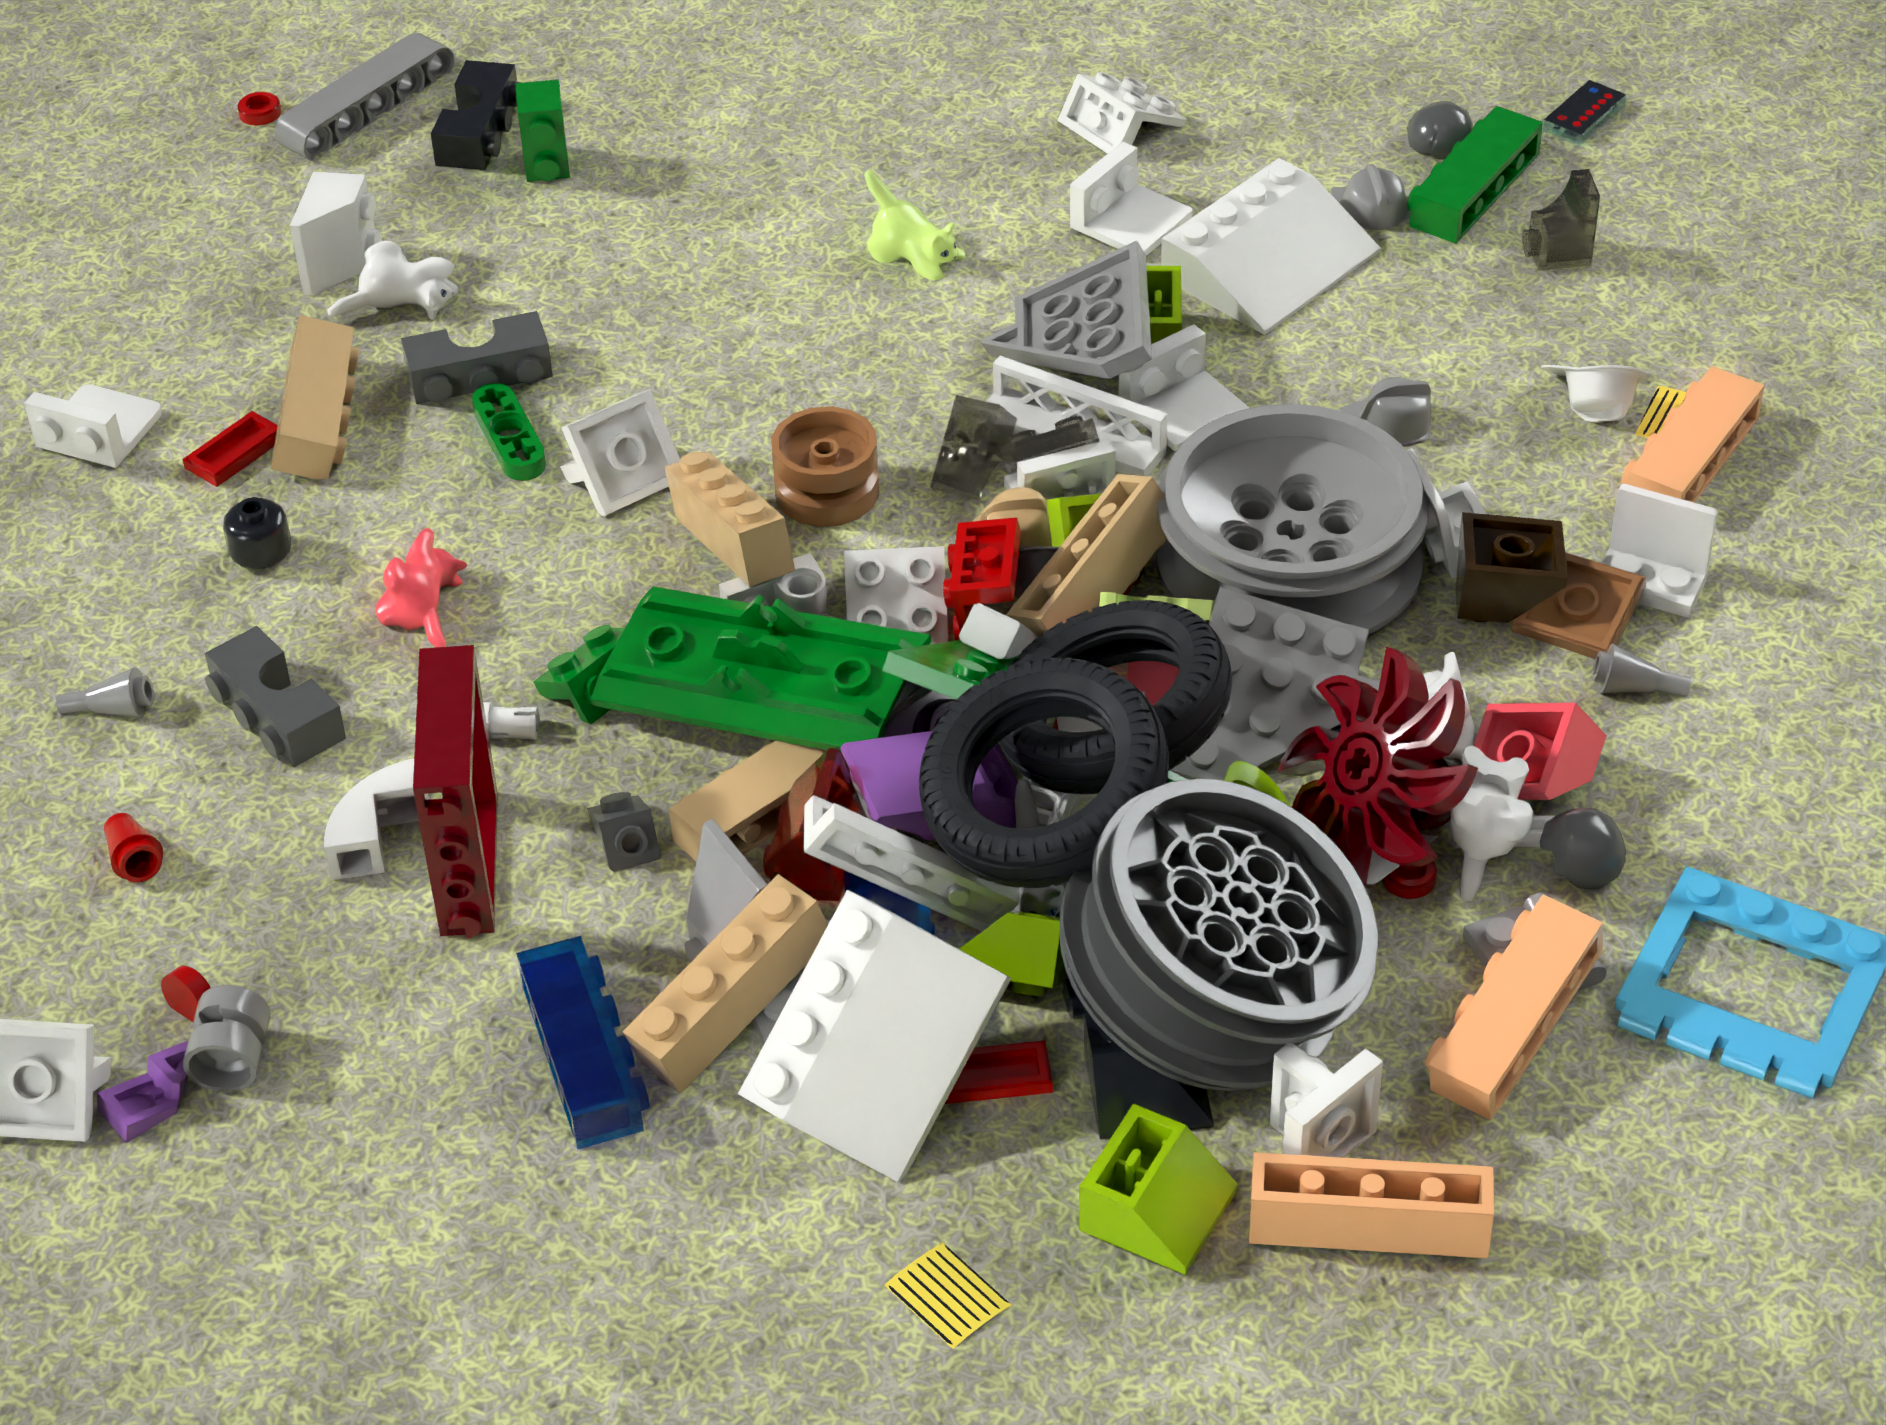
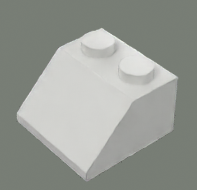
[290,172,382,295]

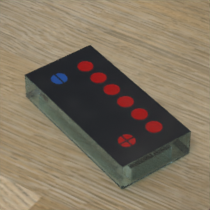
[1543,80,1626,146]

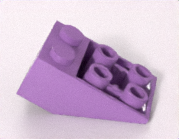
[840,731,1018,840]

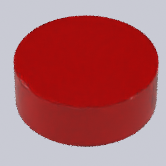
[237,92,282,126]
[1382,861,1437,899]
[161,965,211,1022]

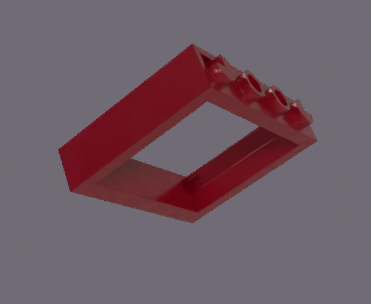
[413,645,498,939]

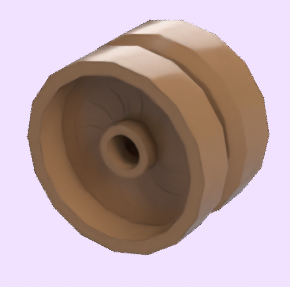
[771,406,879,527]

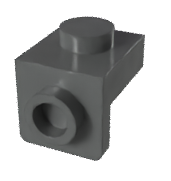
[587,792,661,872]

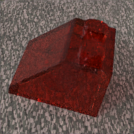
[763,748,867,901]

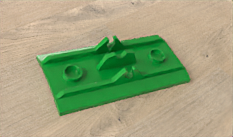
[590,586,932,753]

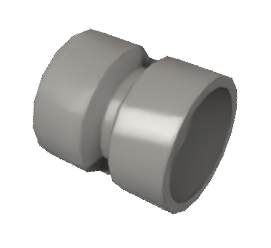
[183,985,270,1090]

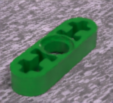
[472,383,546,481]

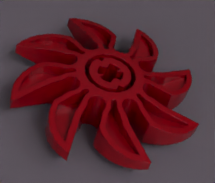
[1278,647,1478,888]

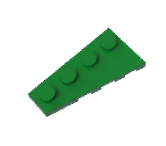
[882,640,1017,700]

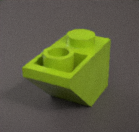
[959,911,1064,996]

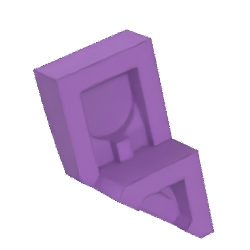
[97,1041,188,1143]

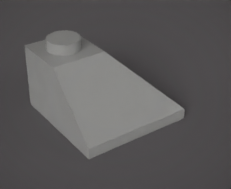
[685,819,767,962]

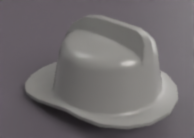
[1331,164,1410,230]
[1340,377,1432,446]

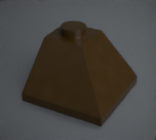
[1456,512,1568,623]

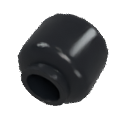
[223,497,291,570]

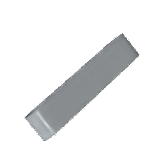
[275,33,455,161]

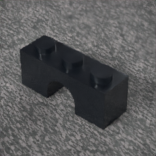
[431,60,522,170]

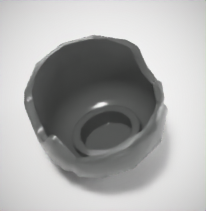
[1407,101,1473,159]
[1540,808,1626,889]

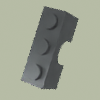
[401,311,553,404]
[205,626,346,767]

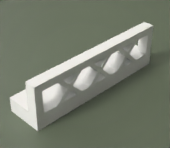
[977,356,1167,476]
[804,795,1020,931]

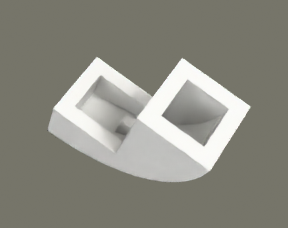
[324,758,430,881]

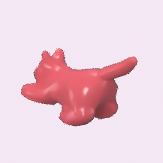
[376,528,467,647]

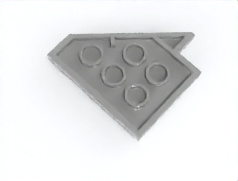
[981,240,1152,379]
[1170,587,1380,781]

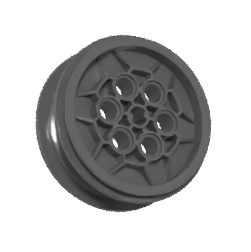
[1060,779,1378,1091]

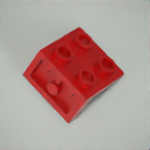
[943,517,1021,641]

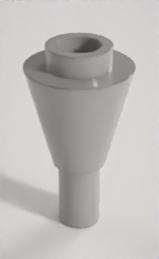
[1592,643,1691,697]
[56,667,154,718]

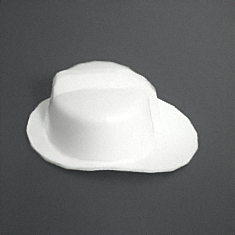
[1541,365,1648,423]

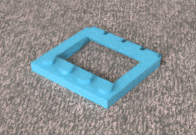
[1614,866,1886,1099]

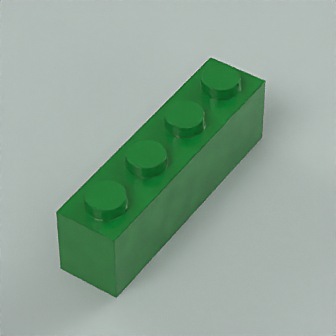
[1407,106,1543,244]

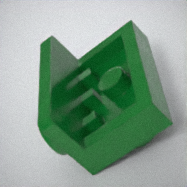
[533,625,625,724]

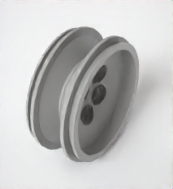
[1156,404,1429,637]

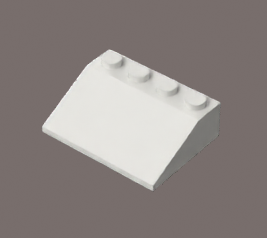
[1161,158,1381,335]
[738,890,1011,1182]

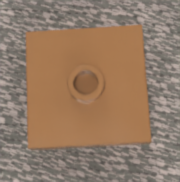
[1512,552,1646,659]

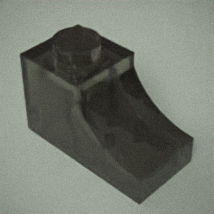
[1522,169,1600,271]
[930,395,1017,501]

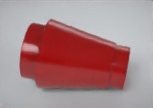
[104,813,163,883]

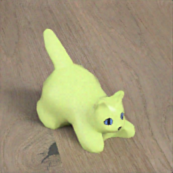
[864,170,966,281]

